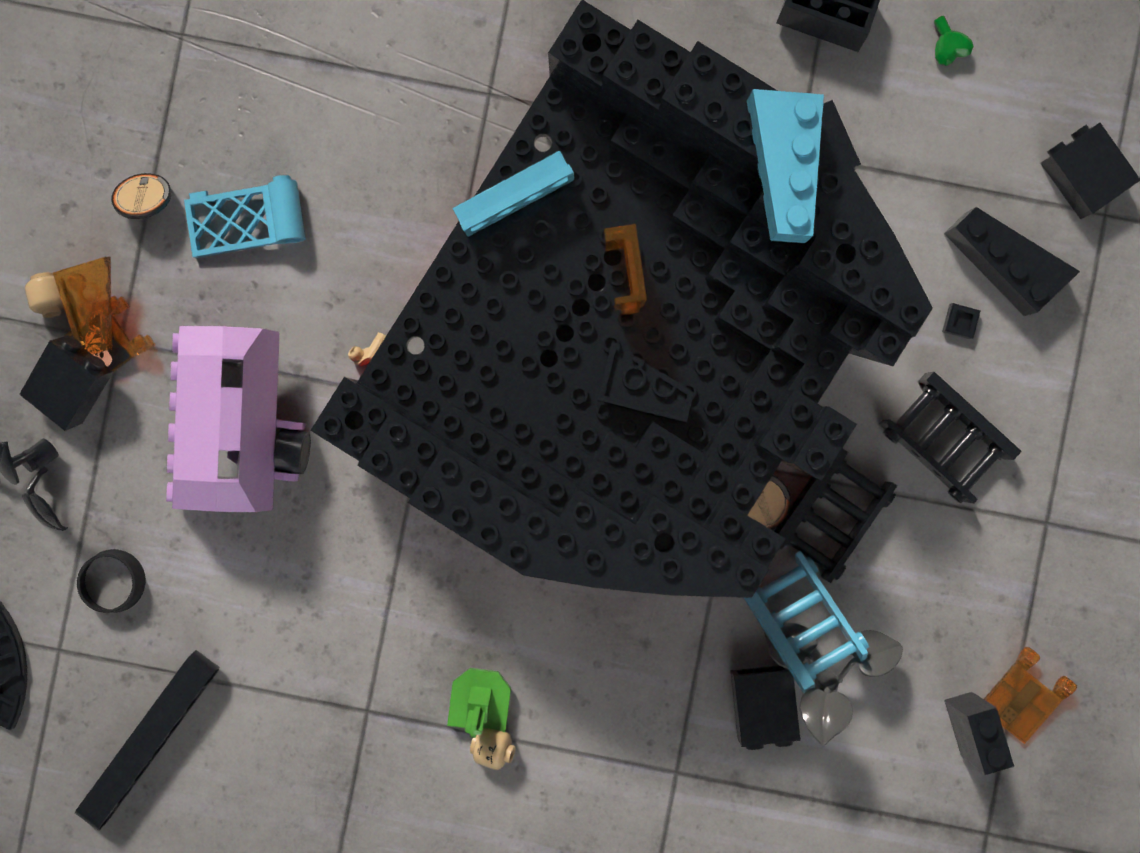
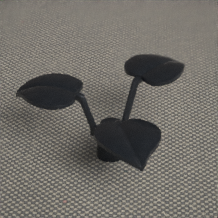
[0,438,68,531]

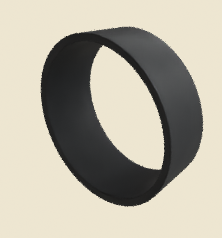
[77,549,146,613]

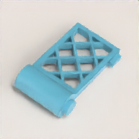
[184,175,306,258]

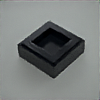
[942,303,981,339]

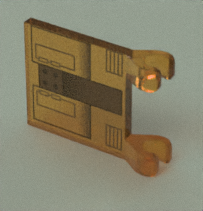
[984,647,1077,744]

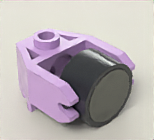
[227,419,311,482]

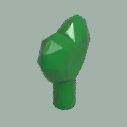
[934,16,974,66]

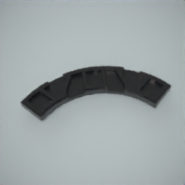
[0,601,27,730]

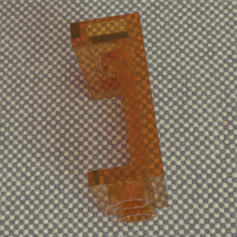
[604,224,647,315]

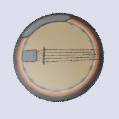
[111,173,172,219]
[747,475,791,530]

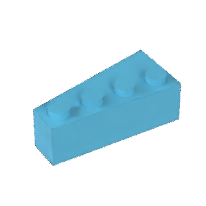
[747,89,824,243]

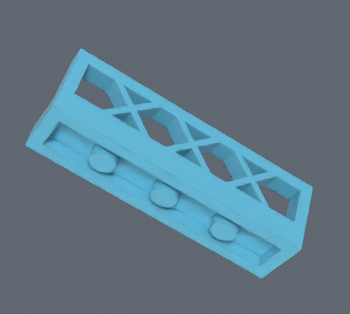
[453,151,574,237]

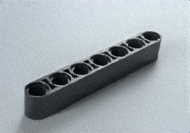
[75,650,220,831]

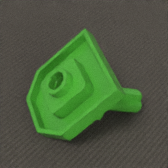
[447,668,511,738]

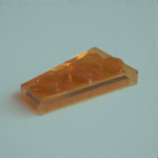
[53,257,112,355]

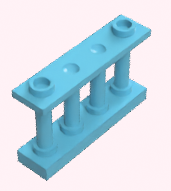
[744,551,869,693]

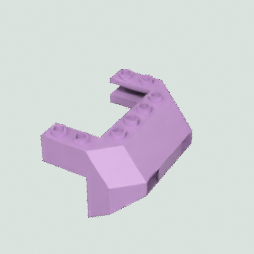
[166,326,280,512]

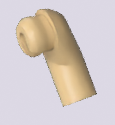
[348,332,386,366]

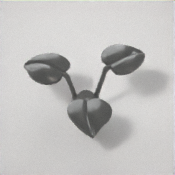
[764,622,903,746]

